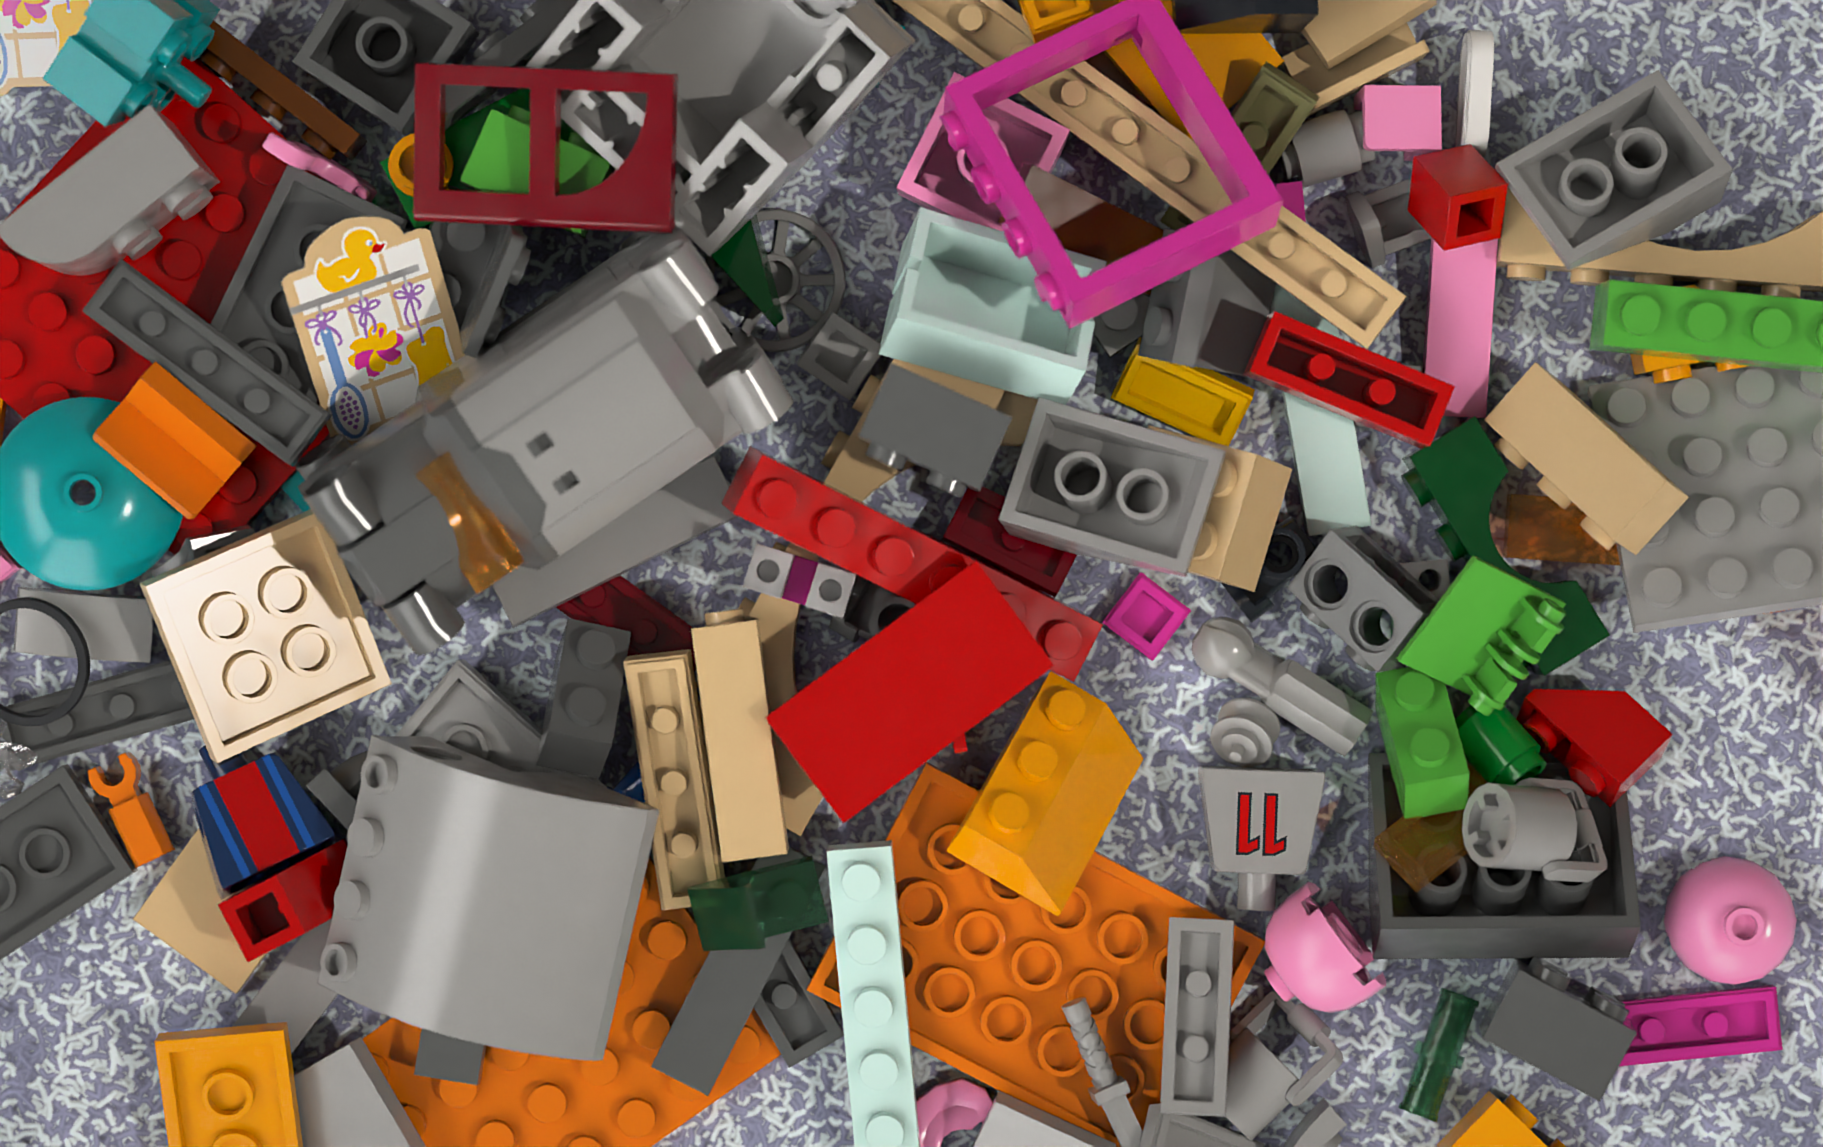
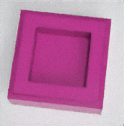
[1102,572,1191,661]

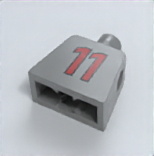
[1198,765,1325,911]

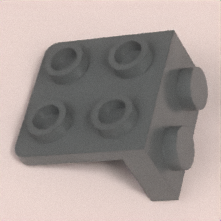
[1138,229,1276,377]

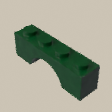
[1401,416,1610,676]

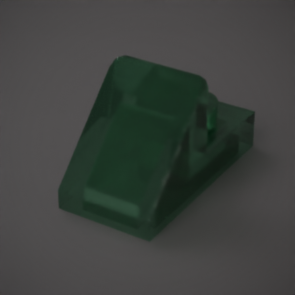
[687,855,829,951]

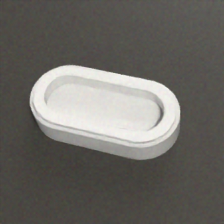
[1455,30,1494,158]

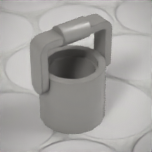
[1462,778,1607,882]
[1226,991,1343,1141]

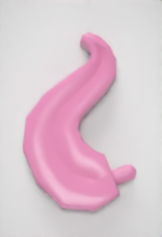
[262,132,377,203]
[916,1077,993,1147]

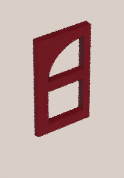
[412,62,678,233]

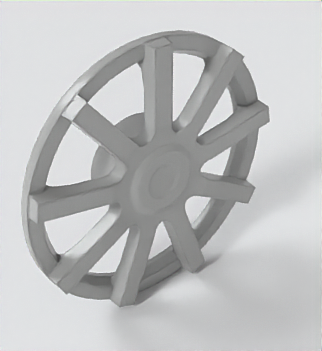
[705,209,846,352]

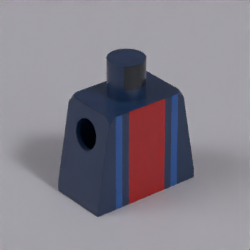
[191,746,335,900]

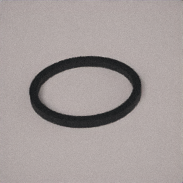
[0,598,90,726]

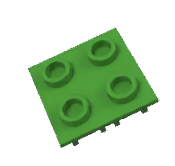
[1397,556,1566,716]

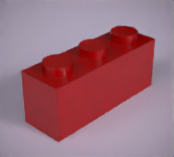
[1243,311,1455,448]

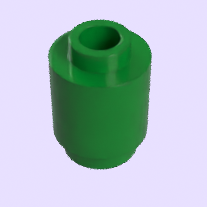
[1455,705,1546,785]

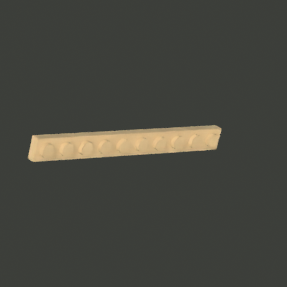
[891,0,1406,350]

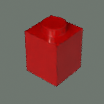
[1408,144,1508,251]

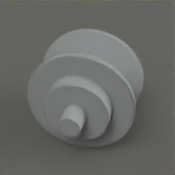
[1210,698,1280,767]

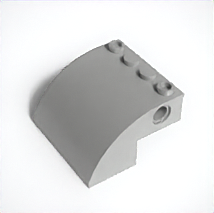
[526,0,915,256]
[318,735,659,1061]

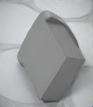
[1345,178,1431,268]

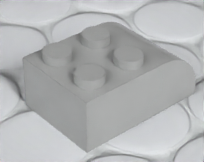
[0,104,220,275]

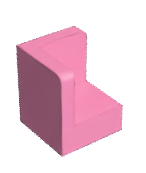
[1354,85,1442,161]

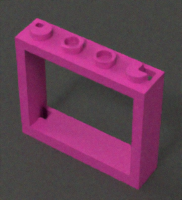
[939,0,1283,329]

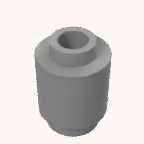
[1279,109,1375,188]

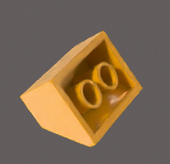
[946,671,1144,916]

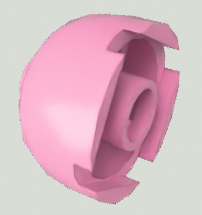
[1664,856,1797,985]
[1264,882,1386,1013]

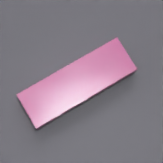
[1423,237,1498,418]

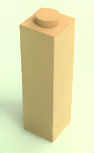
[691,608,789,862]

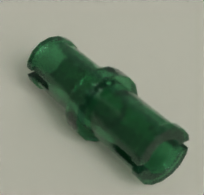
[1398,988,1480,1122]

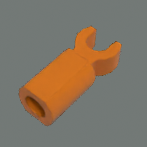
[88,752,175,868]

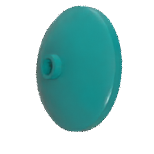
[0,397,183,590]

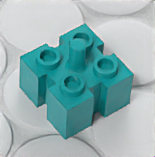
[42,0,220,126]

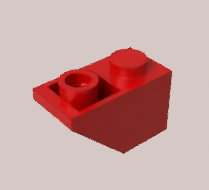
[1517,689,1673,807]
[218,838,348,962]

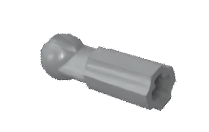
[1192,617,1373,757]

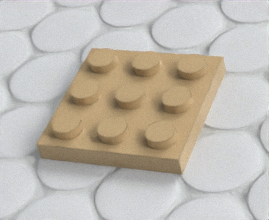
[140,509,392,763]

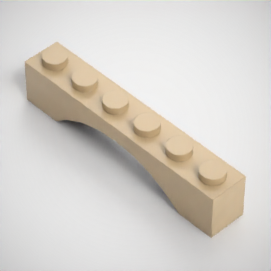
[1496,188,1823,299]

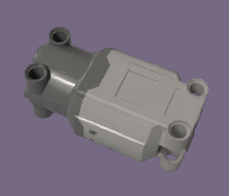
[295,227,793,656]

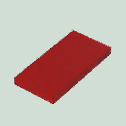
[765,560,1055,823]

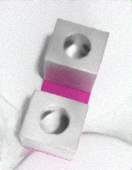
[743,543,857,618]

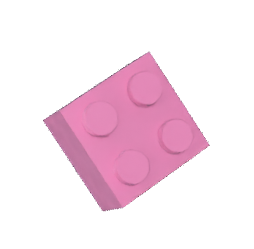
[896,72,1070,231]

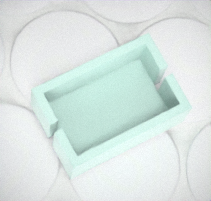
[879,207,1106,405]

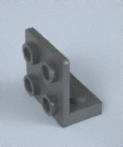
[428,184,531,358]

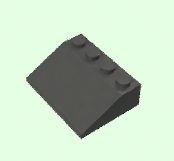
[1368,752,1641,959]

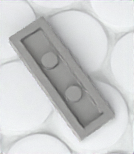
[1160,917,1235,1117]

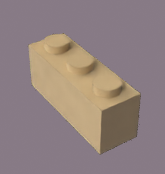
[1484,362,1689,555]

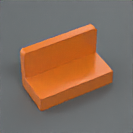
[93,361,256,519]

